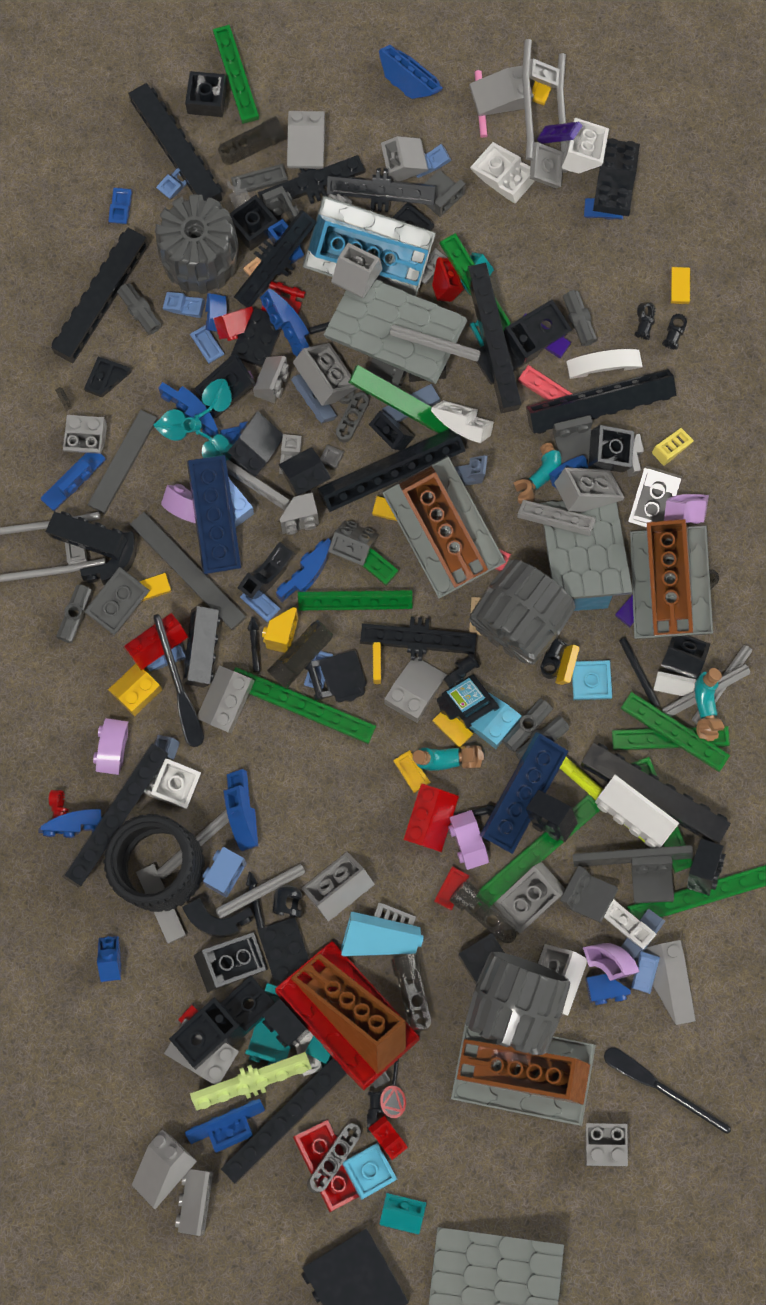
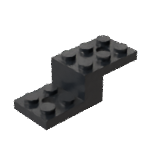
[593,138,640,217]
[476,299,572,385]
[169,975,275,1070]

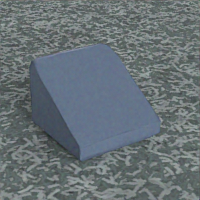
[155,735,180,760]

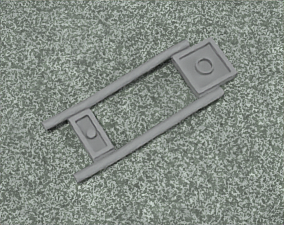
[522,39,567,188]
[0,512,107,582]

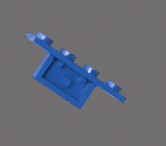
[41,453,106,511]
[185,1099,265,1153]

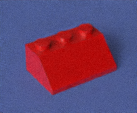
[123,613,188,670]
[403,783,459,852]

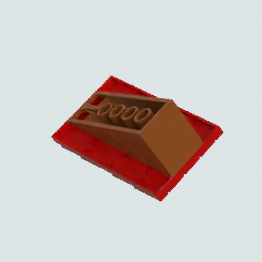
[275,941,419,1091]

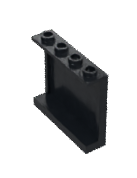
[301,1228,409,1305]

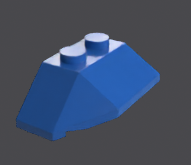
[379,45,443,99]

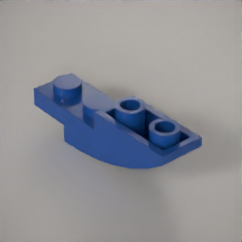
[260,289,309,357]
[159,382,219,437]
[276,538,331,602]
[224,769,258,851]
[38,809,101,838]

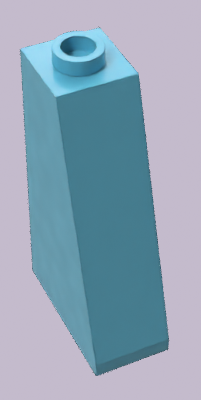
[341,911,423,956]

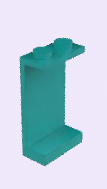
[245,983,297,1065]

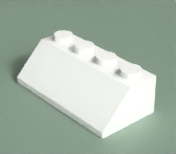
[595,775,679,848]

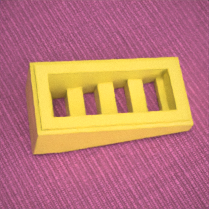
[652,428,694,466]

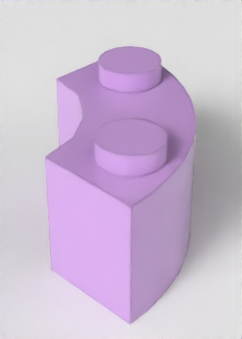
[161,484,196,523]
[664,494,709,524]
[93,718,128,775]
[448,810,489,870]
[583,943,639,981]

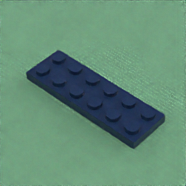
[187,455,241,574]
[480,732,569,854]

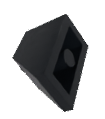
[369,411,414,451]

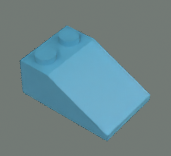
[457,692,521,749]

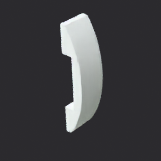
[566,349,643,379]
[604,899,657,949]

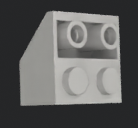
[381,136,428,182]
[331,243,382,298]
[253,356,290,403]
[63,415,107,454]
[280,493,319,535]
[584,1123,628,1166]

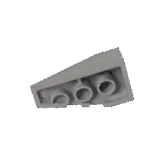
[644,940,696,1025]

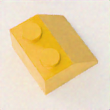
[262,607,298,654]
[108,664,162,717]

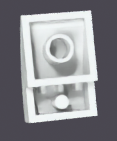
[470,142,535,203]
[431,400,494,443]
[143,759,201,809]

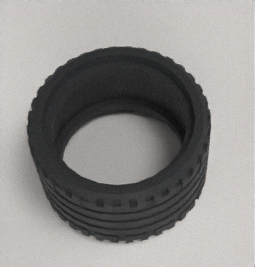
[104,814,205,912]

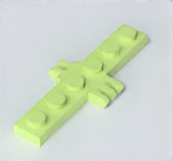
[190,1052,312,1110]

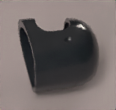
[272,885,302,918]

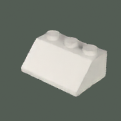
[562,118,609,174]
[538,944,587,1016]

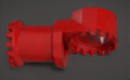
[49,790,69,819]

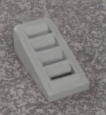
[374,903,416,925]

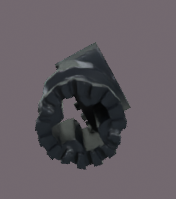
[634,303,656,340]
[662,313,687,350]
[540,639,567,679]
[444,653,480,688]
[367,1091,383,1133]

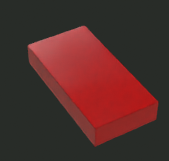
[434,866,470,911]

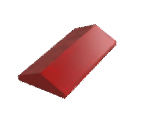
[293,1120,359,1212]

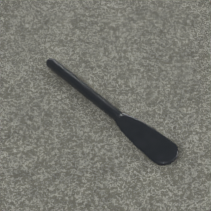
[153,614,204,747]
[604,1047,731,1134]

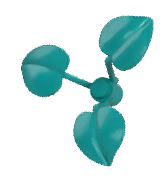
[154,379,232,461]

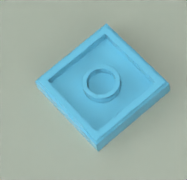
[572,660,612,700]
[342,1143,397,1200]

